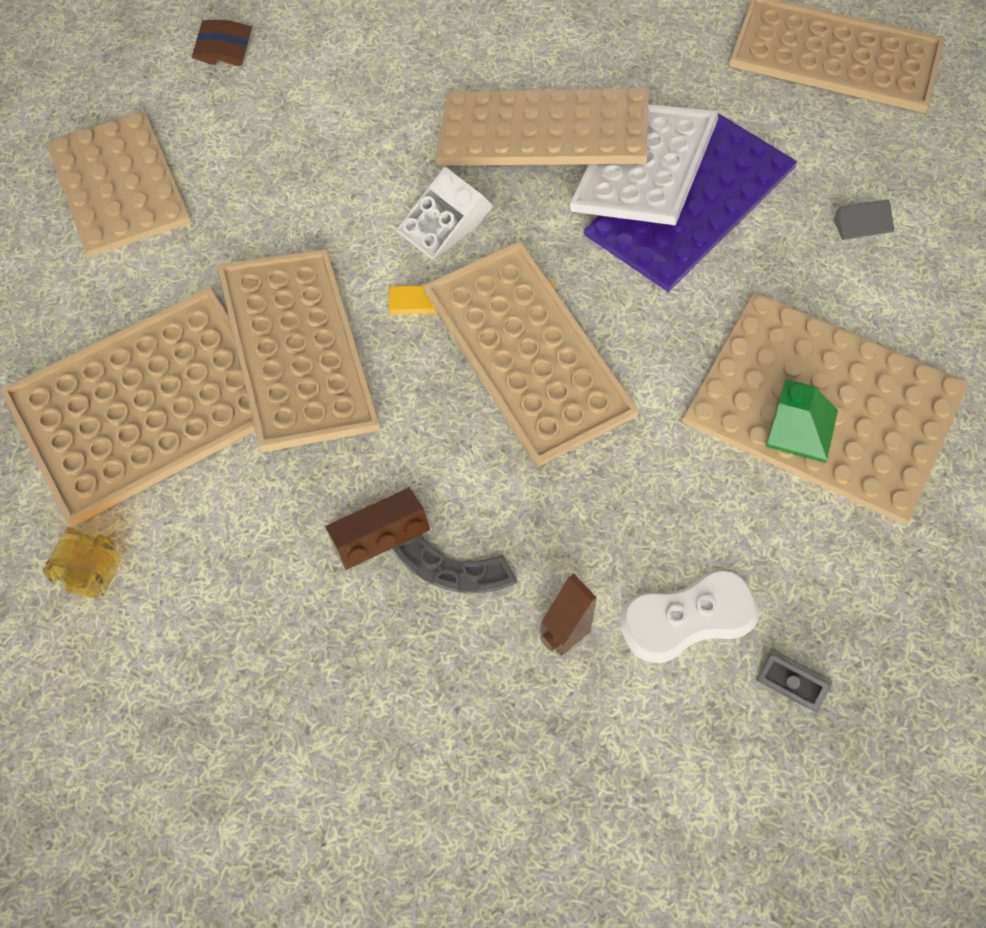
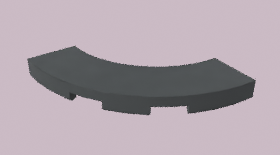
[392,535,517,593]

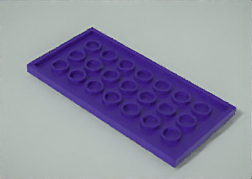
[584,113,798,292]

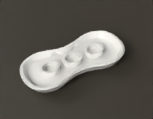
[620,570,759,662]

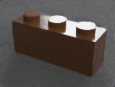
[325,487,430,570]

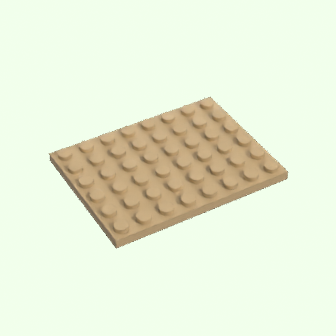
[0,288,255,528]
[682,292,969,525]

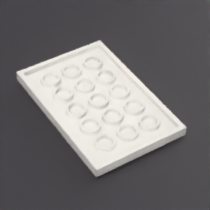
[570,104,718,225]

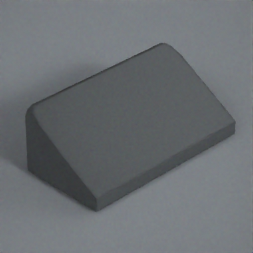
[834,200,894,240]
[756,649,832,713]

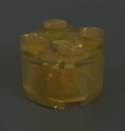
[43,527,121,598]

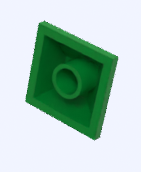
[766,379,838,463]

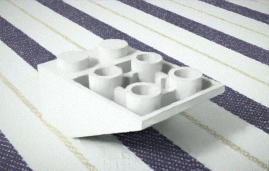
[396,166,493,261]

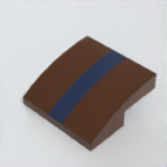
[191,20,252,66]

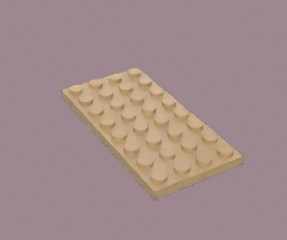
[729,0,945,113]
[436,88,648,166]
[423,241,639,468]
[217,249,379,453]

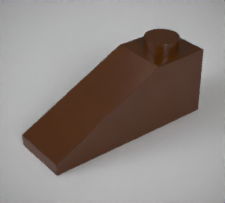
[540,573,597,656]

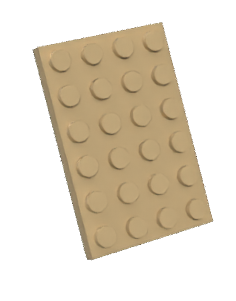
[46,110,191,258]

